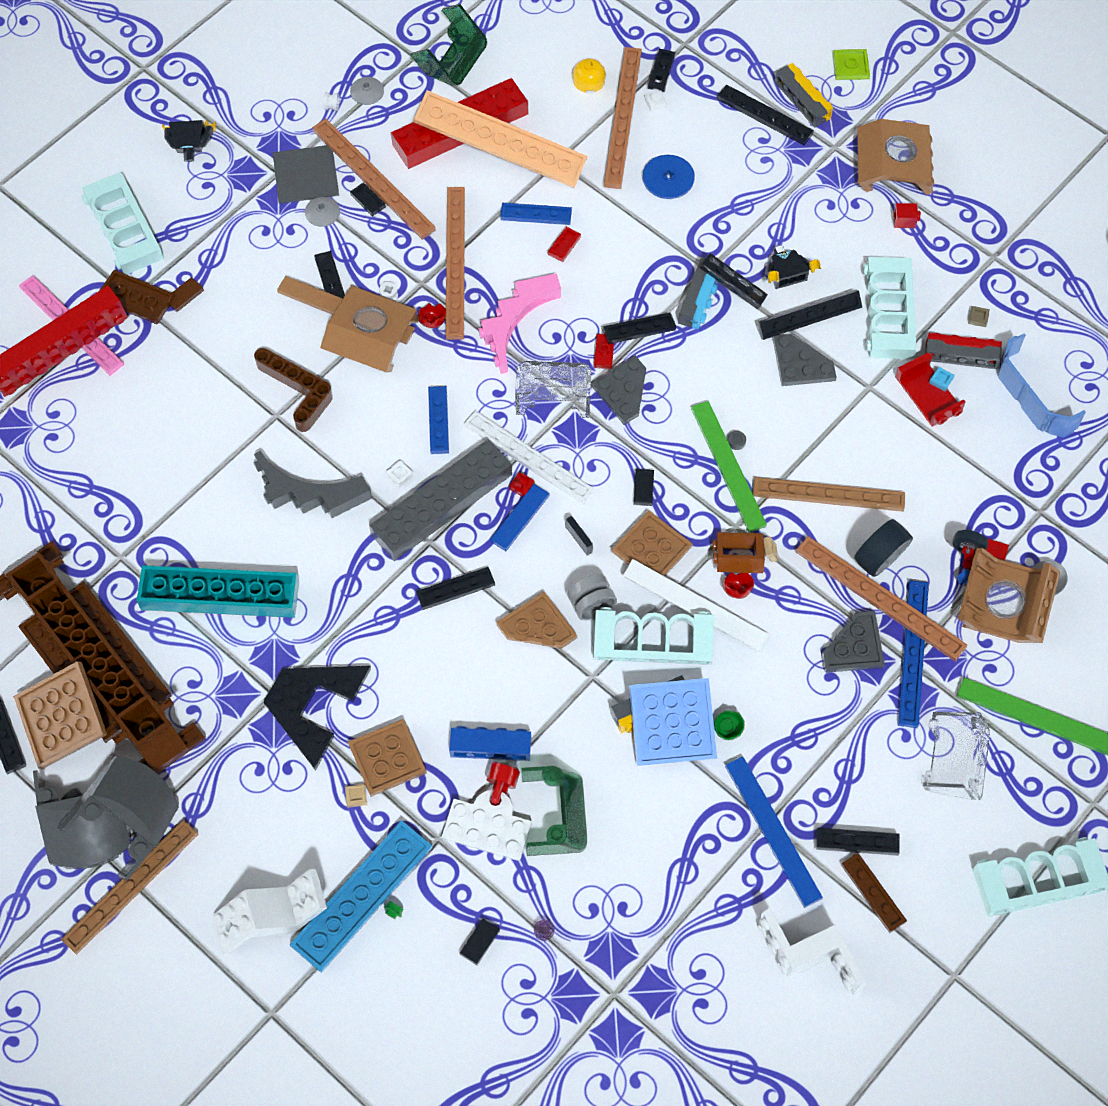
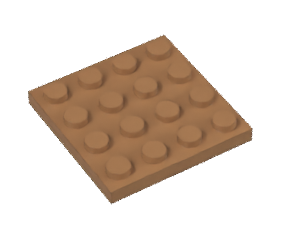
[13,661,107,769]

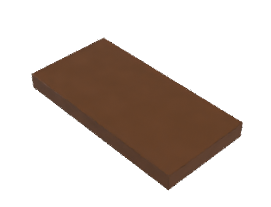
[99,270,175,325]

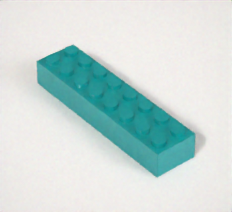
[136,565,299,618]

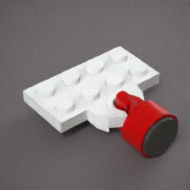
[441,761,532,862]

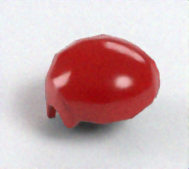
[418,303,447,329]
[723,572,755,599]

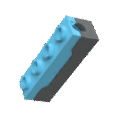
[678,257,718,330]

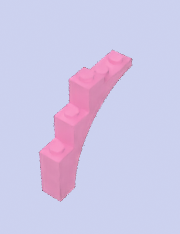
[478,273,561,374]

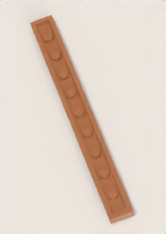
[604,47,642,189]
[312,118,436,240]
[446,187,465,340]
[796,536,968,662]

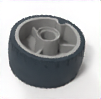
[854,519,913,577]

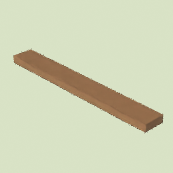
[277,276,415,345]
[753,477,905,512]
[61,820,198,955]

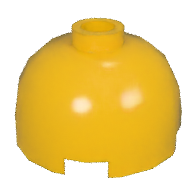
[572,58,606,93]

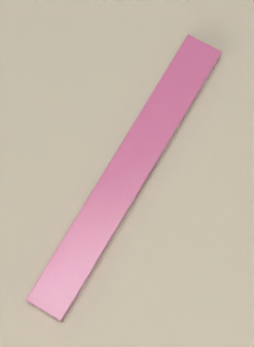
[19,275,124,376]

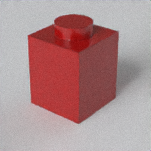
[893,203,921,228]

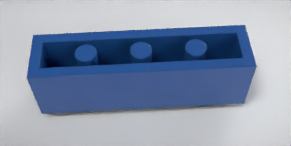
[449,726,532,761]

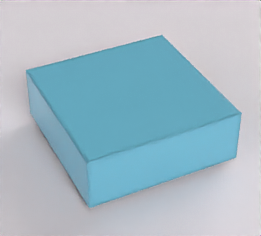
[929,367,955,392]

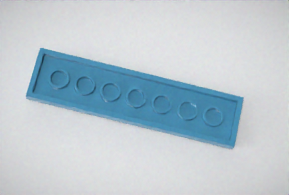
[289,820,433,973]

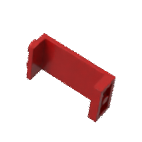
[895,352,966,427]

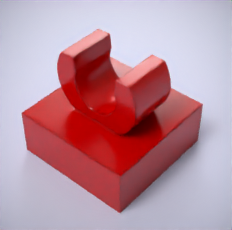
[509,472,535,497]

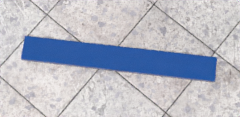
[898,580,929,729]
[725,757,823,908]

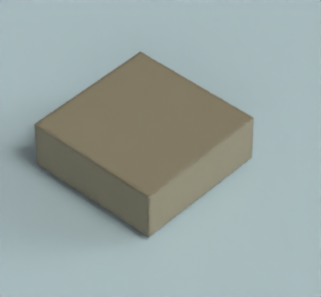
[968,306,990,327]

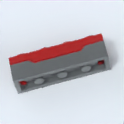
[925,333,1002,369]

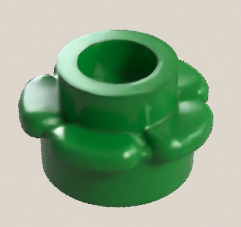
[384,901,404,919]

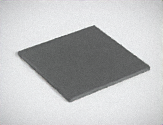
[272,145,339,204]

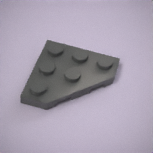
[773,334,837,386]
[591,355,646,425]
[822,611,885,673]

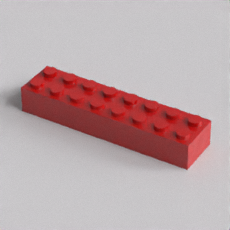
[391,78,529,169]
[0,285,128,397]

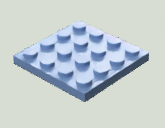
[629,678,717,766]

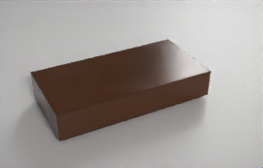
[170,277,204,312]

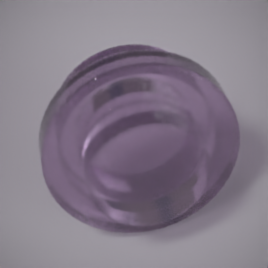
[534,919,555,941]

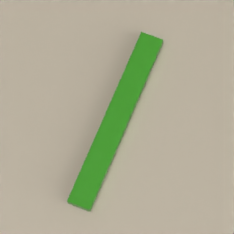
[691,401,767,533]
[957,677,1108,756]

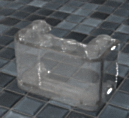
[515,361,591,418]

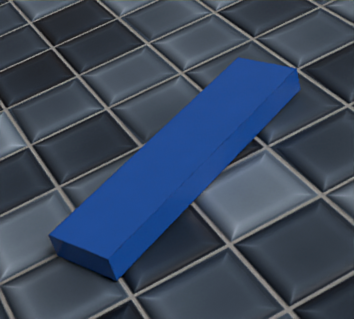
[501,202,572,225]
[428,386,449,454]
[490,484,550,552]

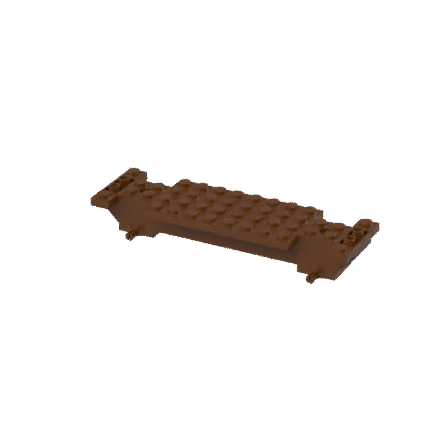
[0,541,206,774]

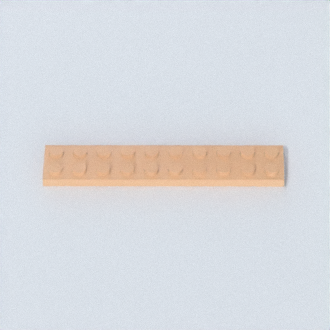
[414,90,588,188]

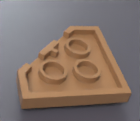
[496,592,578,649]

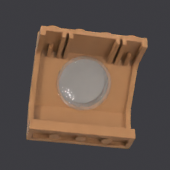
[857,119,934,195]
[320,285,419,373]
[958,548,1060,643]

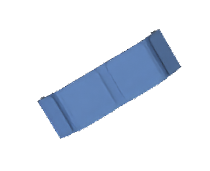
[998,333,1086,438]

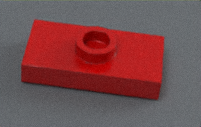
[548,226,581,262]
[594,334,614,369]

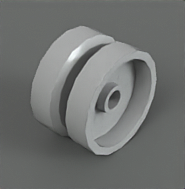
[567,574,617,621]

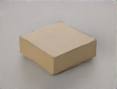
[763,536,779,562]
[345,784,367,808]

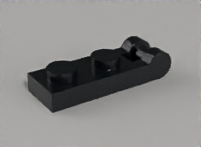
[648,48,676,93]

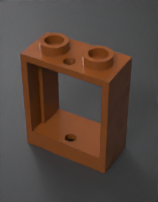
[712,532,765,573]

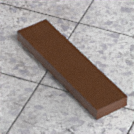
[841,853,907,934]

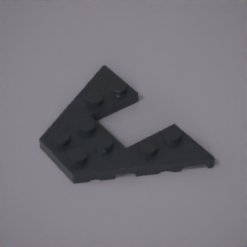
[264,665,371,771]

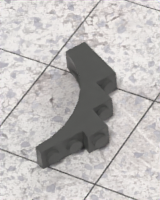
[253,451,372,518]

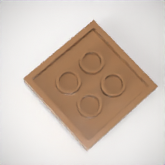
[612,510,693,577]
[348,719,427,797]

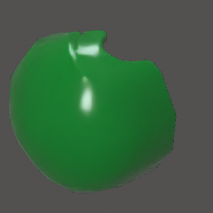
[714,710,745,741]

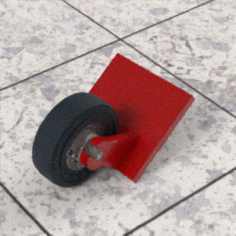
[952,530,1009,571]

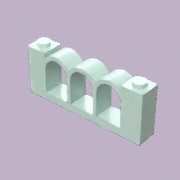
[81,172,164,274]
[863,257,916,359]
[594,607,714,665]
[973,837,1108,917]

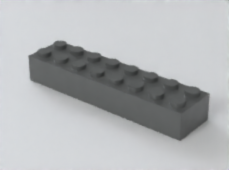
[369,439,512,562]

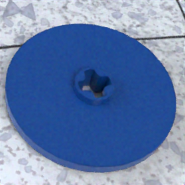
[643,154,695,199]

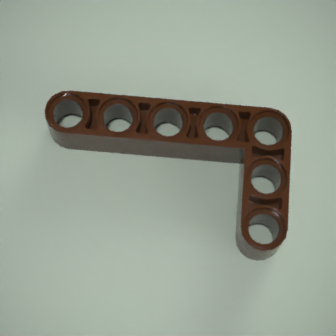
[254,348,333,432]

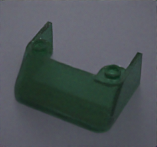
[410,4,487,86]
[521,766,587,856]

